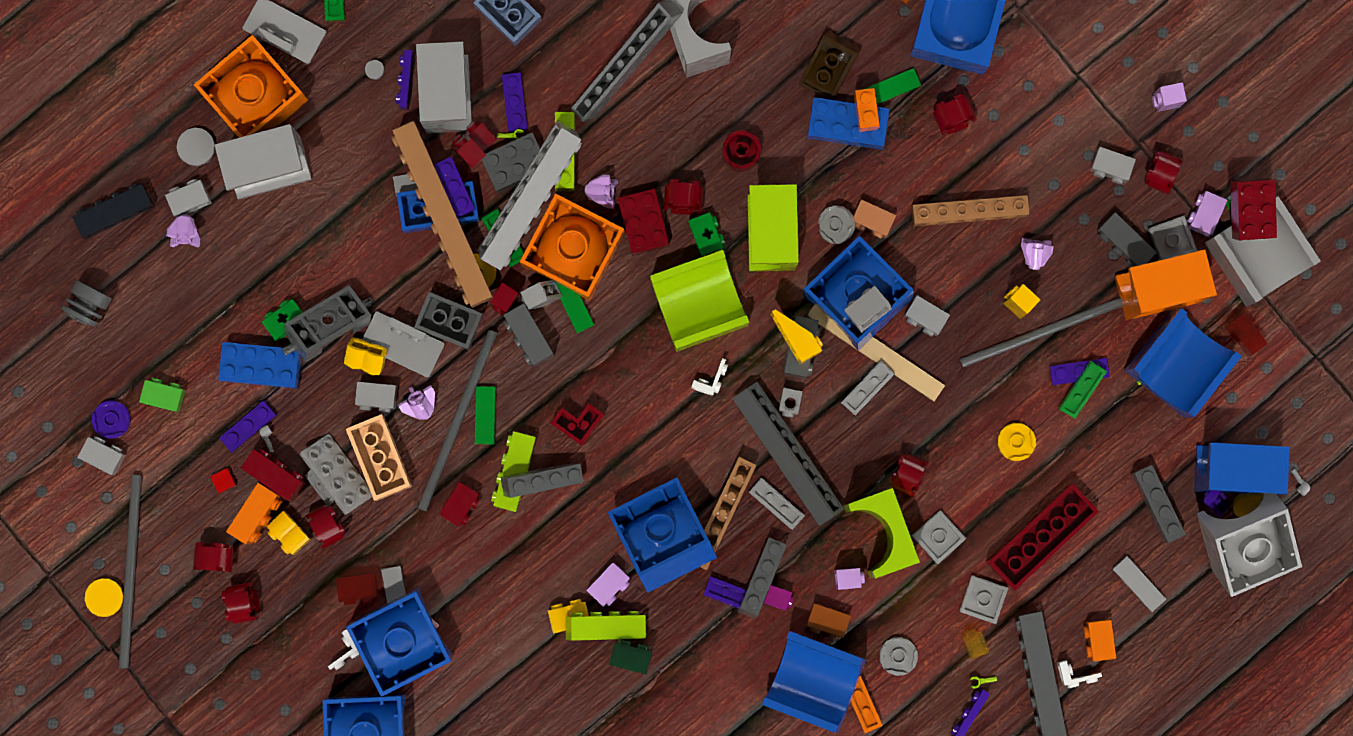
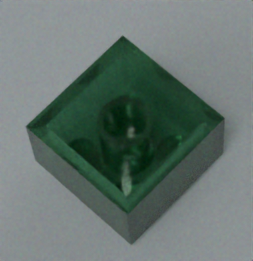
[609,639,653,675]

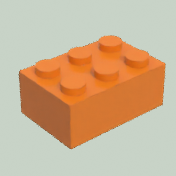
[226,483,283,545]

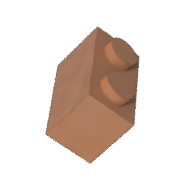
[853,200,896,239]

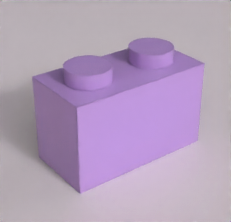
[1152,82,1187,112]
[1187,191,1227,237]
[586,562,630,606]
[834,568,865,590]

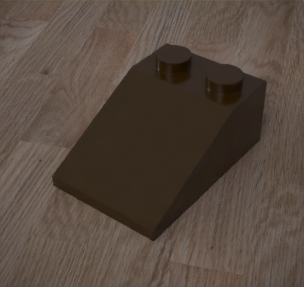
[799,31,861,100]

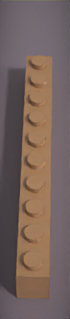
[391,121,493,308]

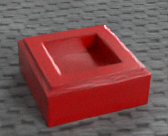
[210,468,236,494]

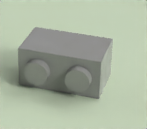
[1090,147,1136,184]
[165,179,212,217]
[521,280,563,309]
[844,286,892,333]
[904,296,950,337]
[355,382,397,412]
[77,436,126,476]

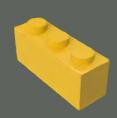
[1003,284,1040,319]

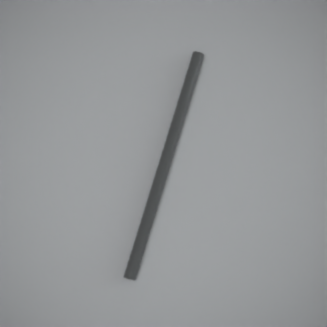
[960,297,1123,368]
[418,330,497,511]
[119,475,141,668]

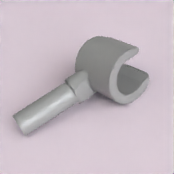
[260,425,274,453]
[1291,469,1310,496]

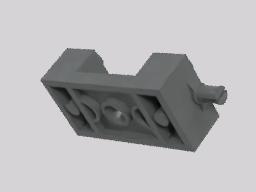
[281,285,373,362]

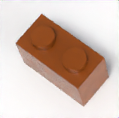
[806,603,851,640]

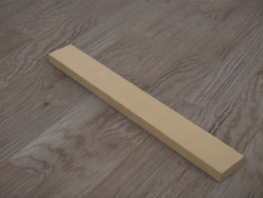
[807,305,945,402]

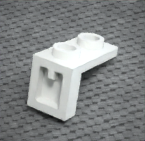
[691,358,728,396]
[328,629,359,670]
[1057,660,1102,688]

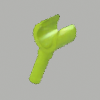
[497,129,524,141]
[970,676,997,688]

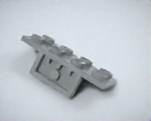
[243,0,327,64]
[362,312,445,378]
[300,434,373,515]

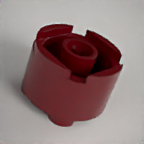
[933,94,977,135]
[722,130,761,172]
[1145,151,1184,195]
[664,179,703,215]
[890,453,929,497]
[305,505,345,549]
[193,542,234,572]
[222,582,260,624]

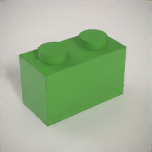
[139,378,186,413]

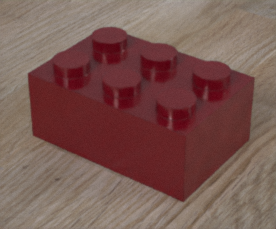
[1230,178,1277,241]
[618,189,669,256]
[241,448,306,502]

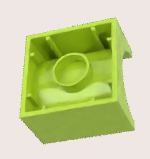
[747,184,798,272]
[650,250,749,352]
[844,488,920,579]

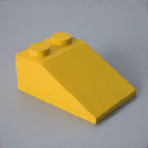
[771,309,823,365]

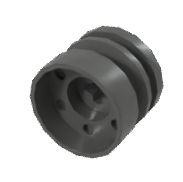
[60,280,112,328]

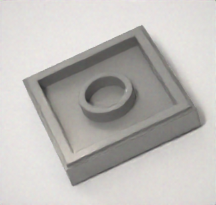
[1148,216,1198,261]
[912,510,966,564]
[959,575,1008,624]

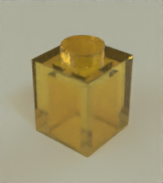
[961,628,990,660]

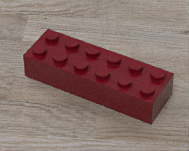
[986,483,1099,591]

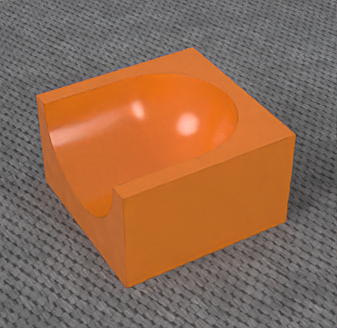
[193,35,308,138]
[520,193,625,301]
[1115,250,1217,321]

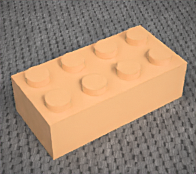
[346,414,412,501]

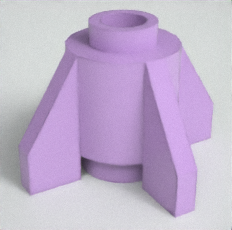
[585,175,618,209]
[166,214,200,247]
[1021,238,1054,270]
[398,385,435,420]

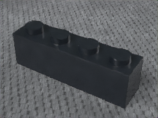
[72,183,155,239]

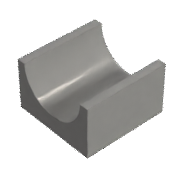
[662,0,731,78]
[416,42,472,133]
[215,124,312,200]
[1205,196,1321,307]
[1197,493,1302,597]

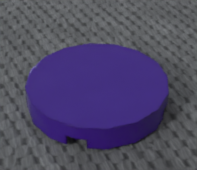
[92,401,131,439]

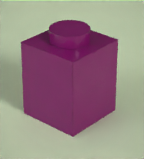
[763,585,794,611]

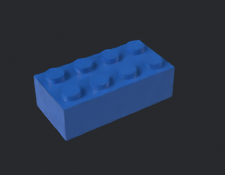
[807,98,889,150]
[397,181,480,233]
[218,342,302,389]

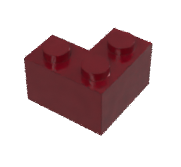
[450,120,497,168]
[550,403,605,447]

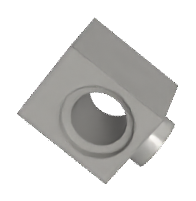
[779,388,802,418]

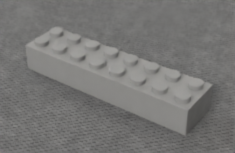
[478,120,582,270]

